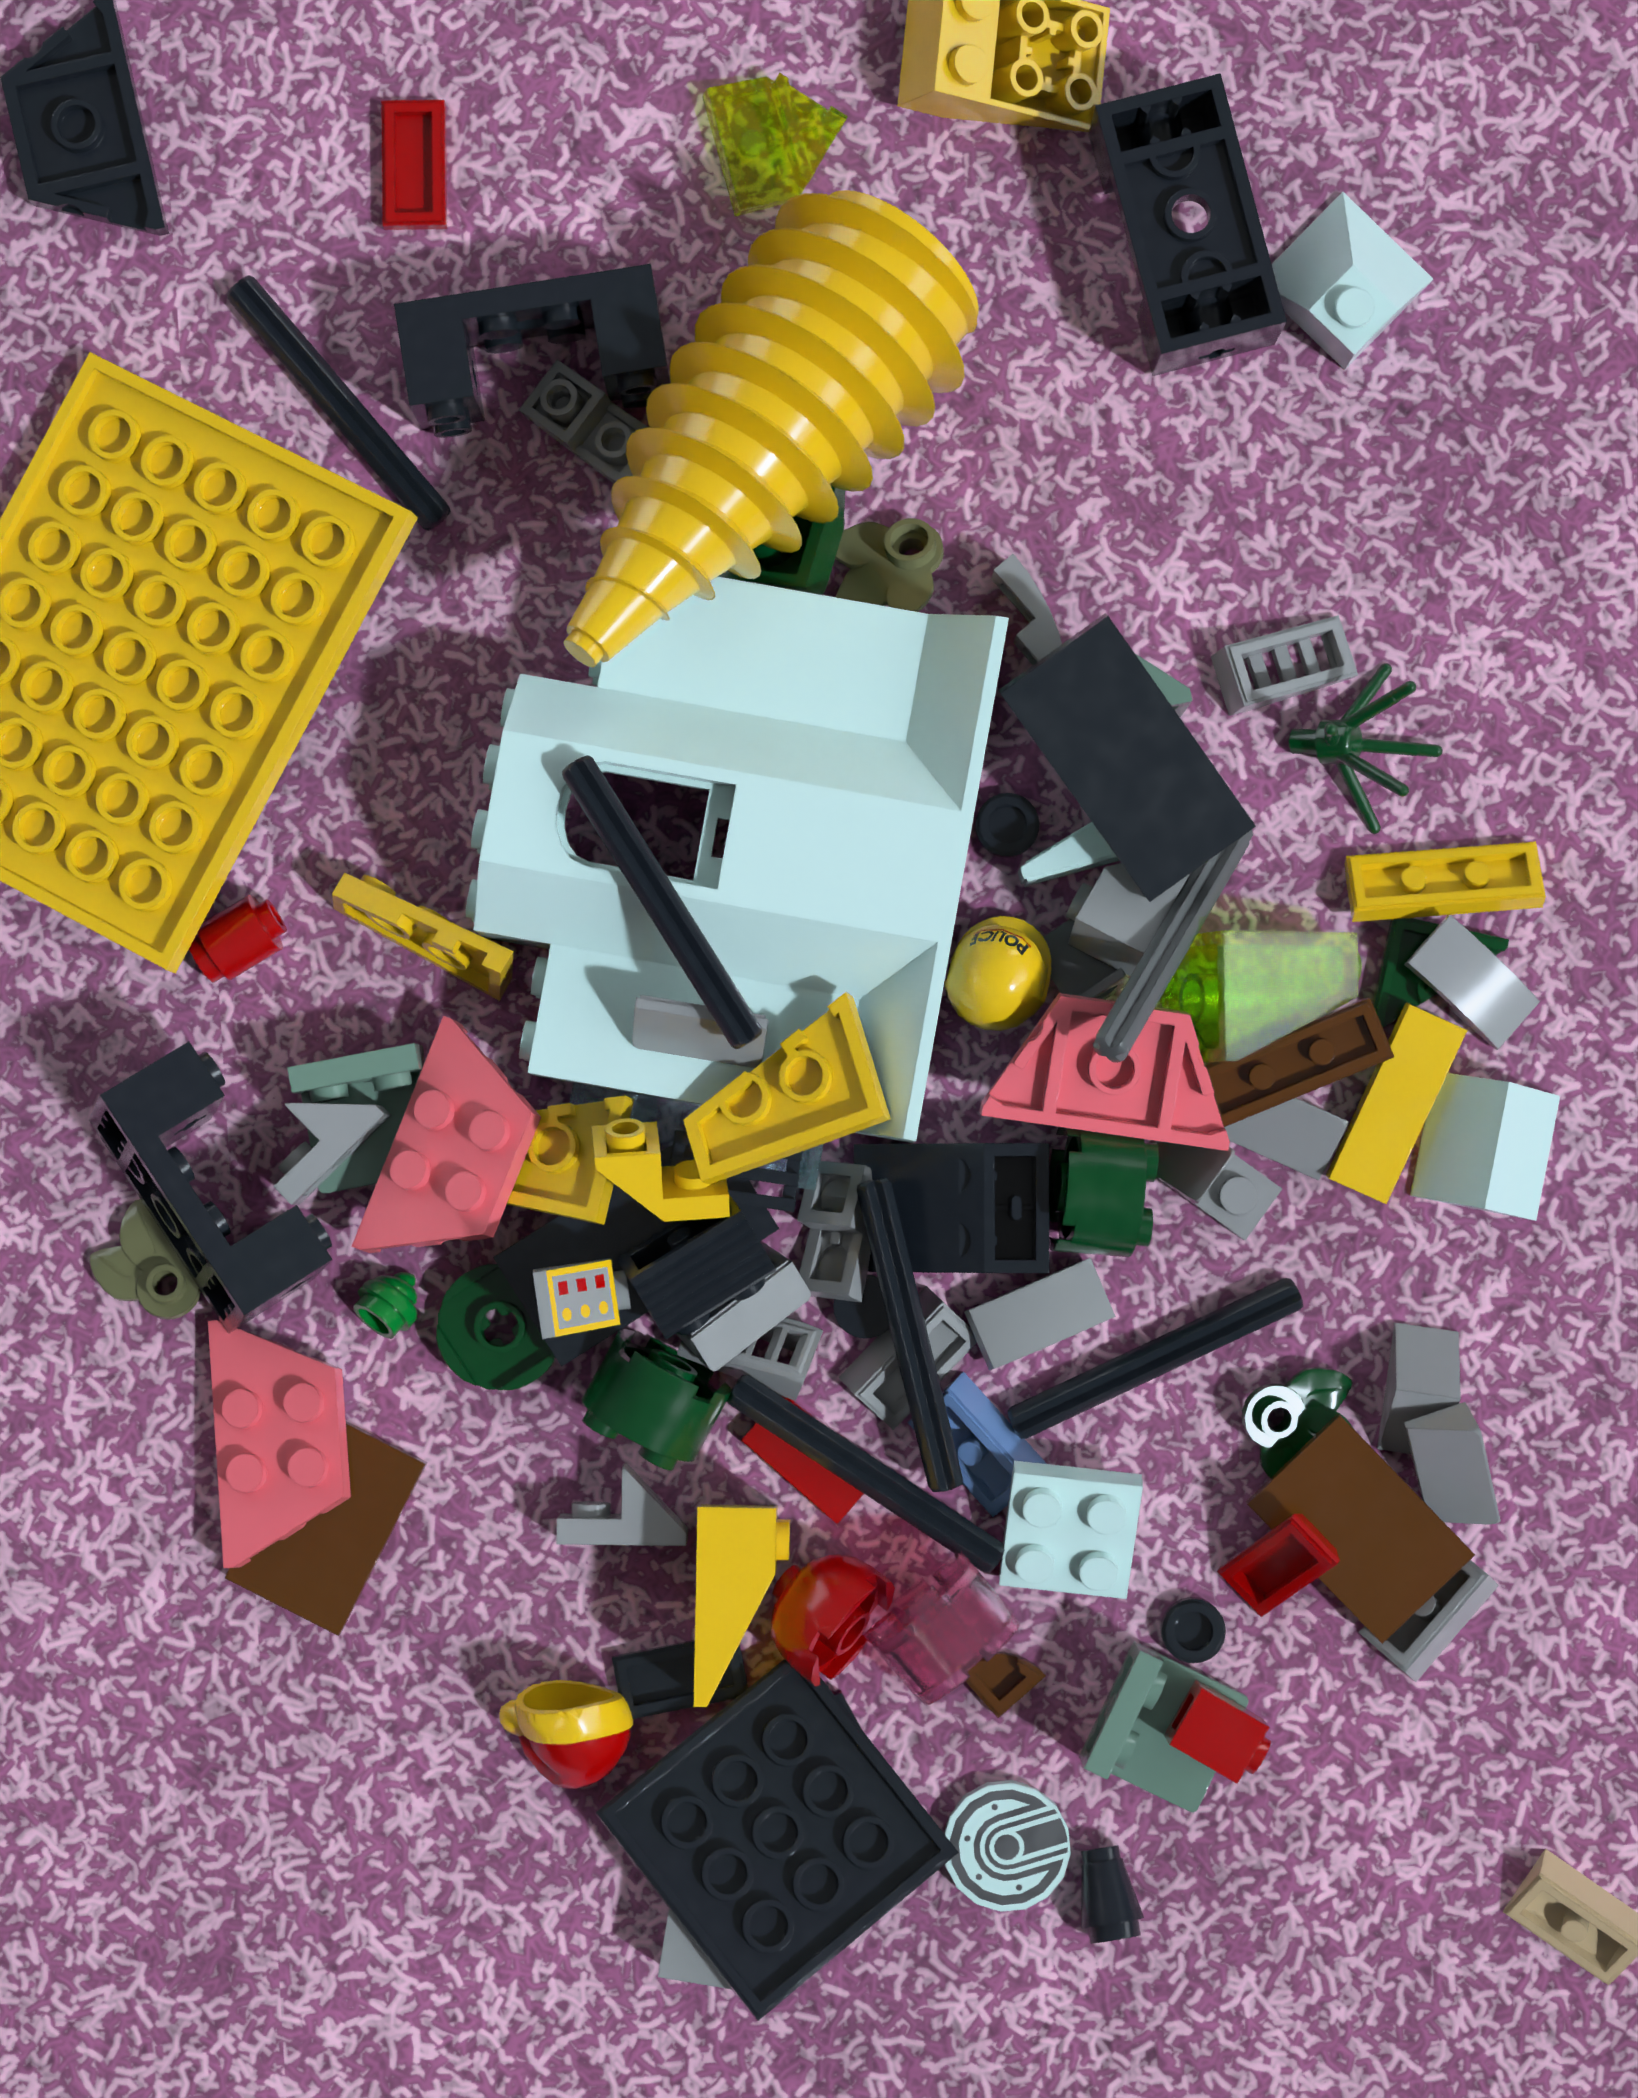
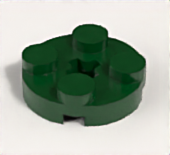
[436,1264,556,1390]

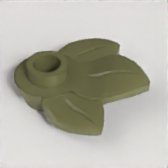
[835,518,944,612]
[90,1199,201,1320]

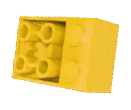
[897,0,1110,132]

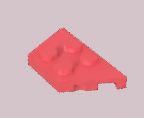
[980,993,1230,1151]
[351,1016,541,1253]
[208,1320,351,1568]

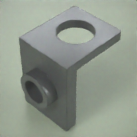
[1043,919,1129,1000]

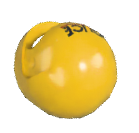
[944,916,1051,1031]

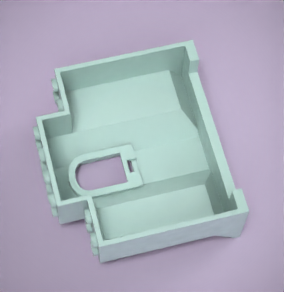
[466,577,1009,1143]

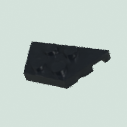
[0,0,169,236]

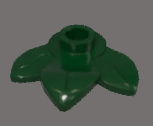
[1242,1367,1354,1478]

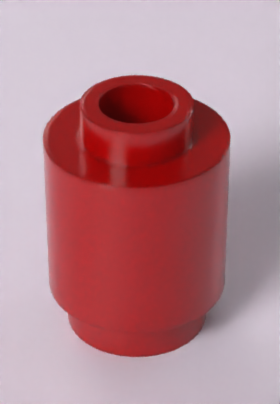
[189,895,287,983]

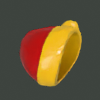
[499,1680,633,1789]

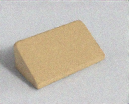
[1503,1849,1638,1986]

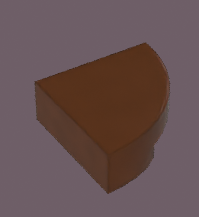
[955,1652,1046,1718]

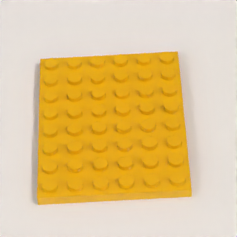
[0,352,418,974]

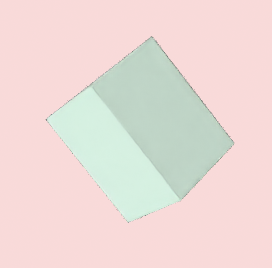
[1410,1073,1560,1221]

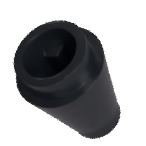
[1081,1845,1144,1944]

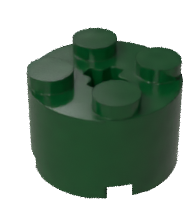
[1049,1127,1159,1257]
[582,1329,731,1471]

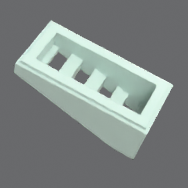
[1018,822,1120,887]

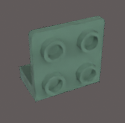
[287,1043,425,1193]
[1079,1641,1249,1812]

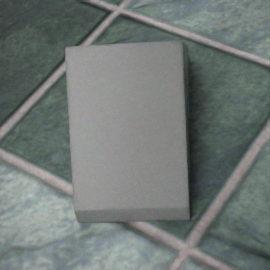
[1377,1322,1461,1454]

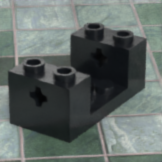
[1088,73,1287,376]
[394,264,670,438]
[89,1041,332,1333]

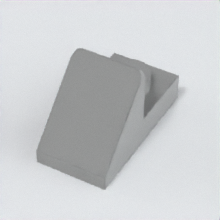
[273,1103,391,1205]
[1156,1141,1282,1240]
[556,1463,688,1546]

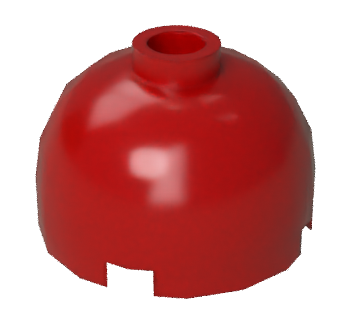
[771,1554,895,1686]

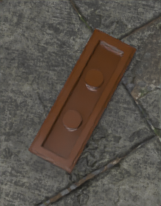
[1204,997,1394,1127]

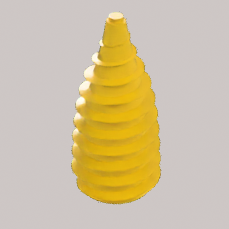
[563,190,979,668]

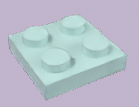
[999,1461,1143,1599]

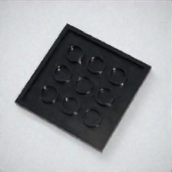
[595,1659,959,2021]

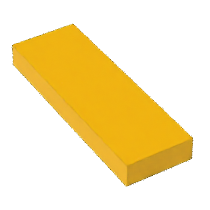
[1344,841,1546,922]
[1325,1003,1468,1204]

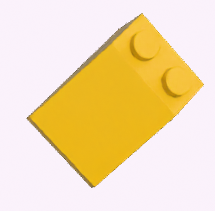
[694,1504,790,1707]

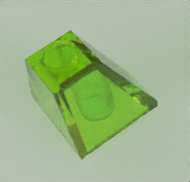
[1160,930,1362,1063]

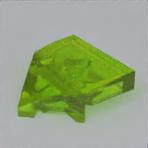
[702,73,848,217]

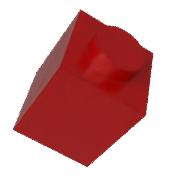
[1164,1679,1271,1784]

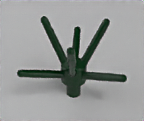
[1289,663,1443,834]

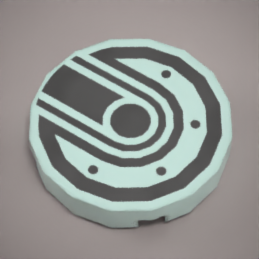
[944,1780,1071,1912]

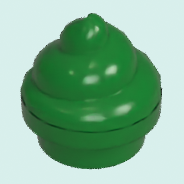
[353,1272,418,1339]

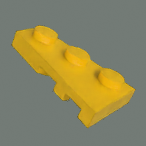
[332,873,514,1001]
[683,992,891,1185]
[507,1095,634,1225]

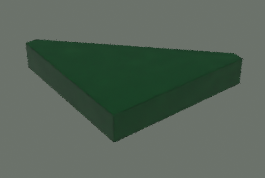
[1373,918,1509,1028]

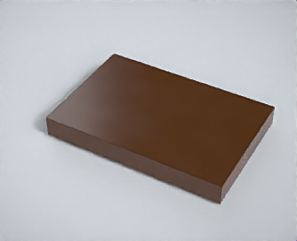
[1246,1413,1475,1644]
[225,1421,428,1636]

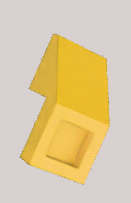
[591,1118,730,1222]

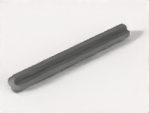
[1093,830,1253,1063]

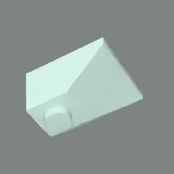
[1272,192,1433,370]

